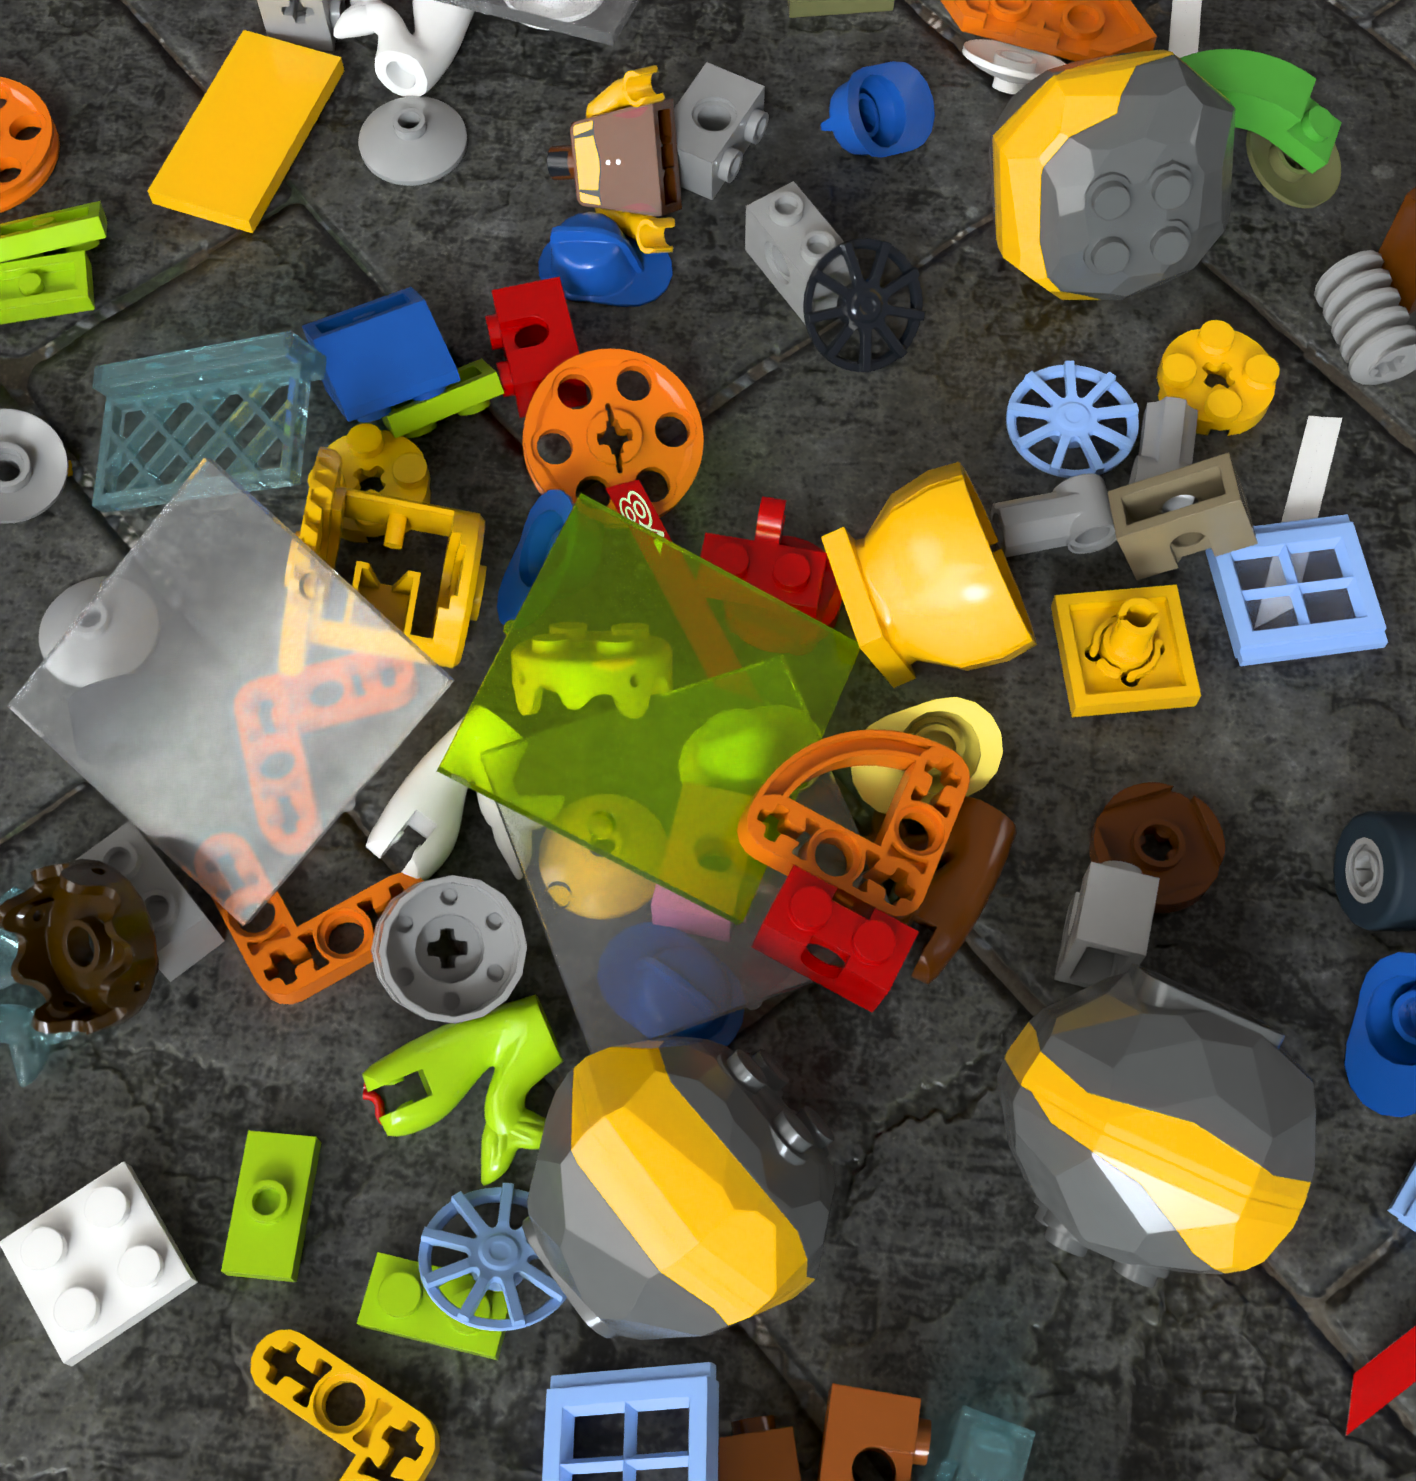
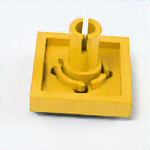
[1051,584,1201,717]

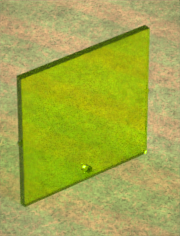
[437,493,860,925]

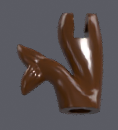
[834,796,1017,985]

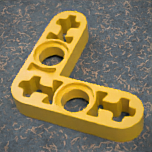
[251,1329,440,1481]

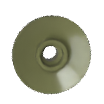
[1246,131,1341,208]

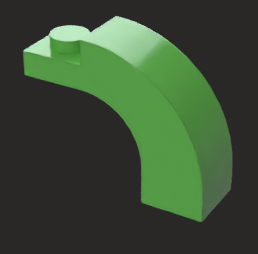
[1180,49,1342,174]

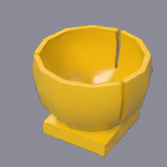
[821,462,1037,688]

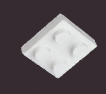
[0,1161,198,1366]

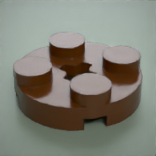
[1089,782,1226,913]

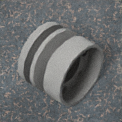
[371,875,527,1024]

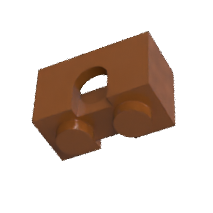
[817,1383,931,1481]

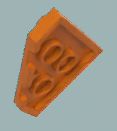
[940,0,1157,61]

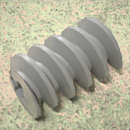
[1314,250,1416,385]

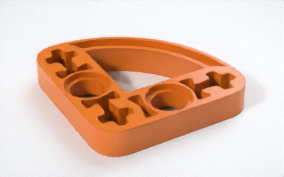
[737,729,970,921]

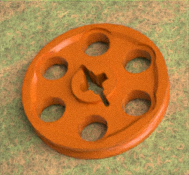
[0,77,60,213]
[522,348,704,531]

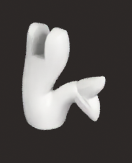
[334,0,480,97]
[366,707,563,881]

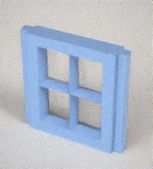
[1205,514,1388,666]

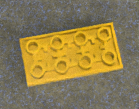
[148,30,345,233]

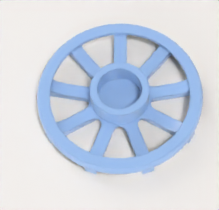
[1006,361,1139,479]
[418,1183,567,1331]

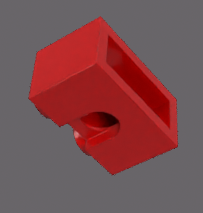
[485,276,588,418]
[751,865,919,1013]

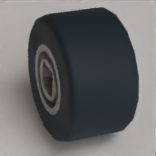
[1333,811,1416,931]

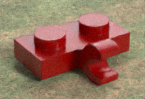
[694,496,827,619]

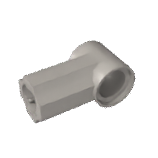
[1129,396,1198,513]
[990,473,1117,557]

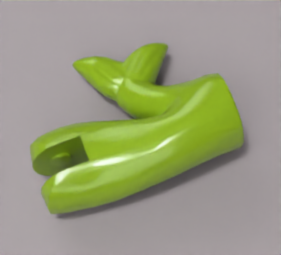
[362,994,564,1186]

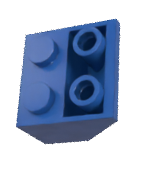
[302,287,461,423]

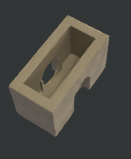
[1107,452,1258,580]

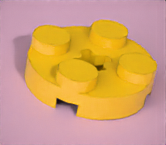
[1156,320,1280,436]
[308,423,431,543]

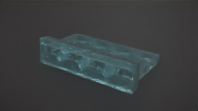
[92,331,327,513]

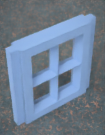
[542,1362,719,1481]

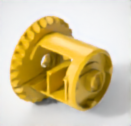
[281,447,487,676]

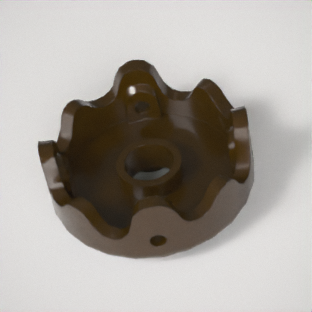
[0,859,159,1035]

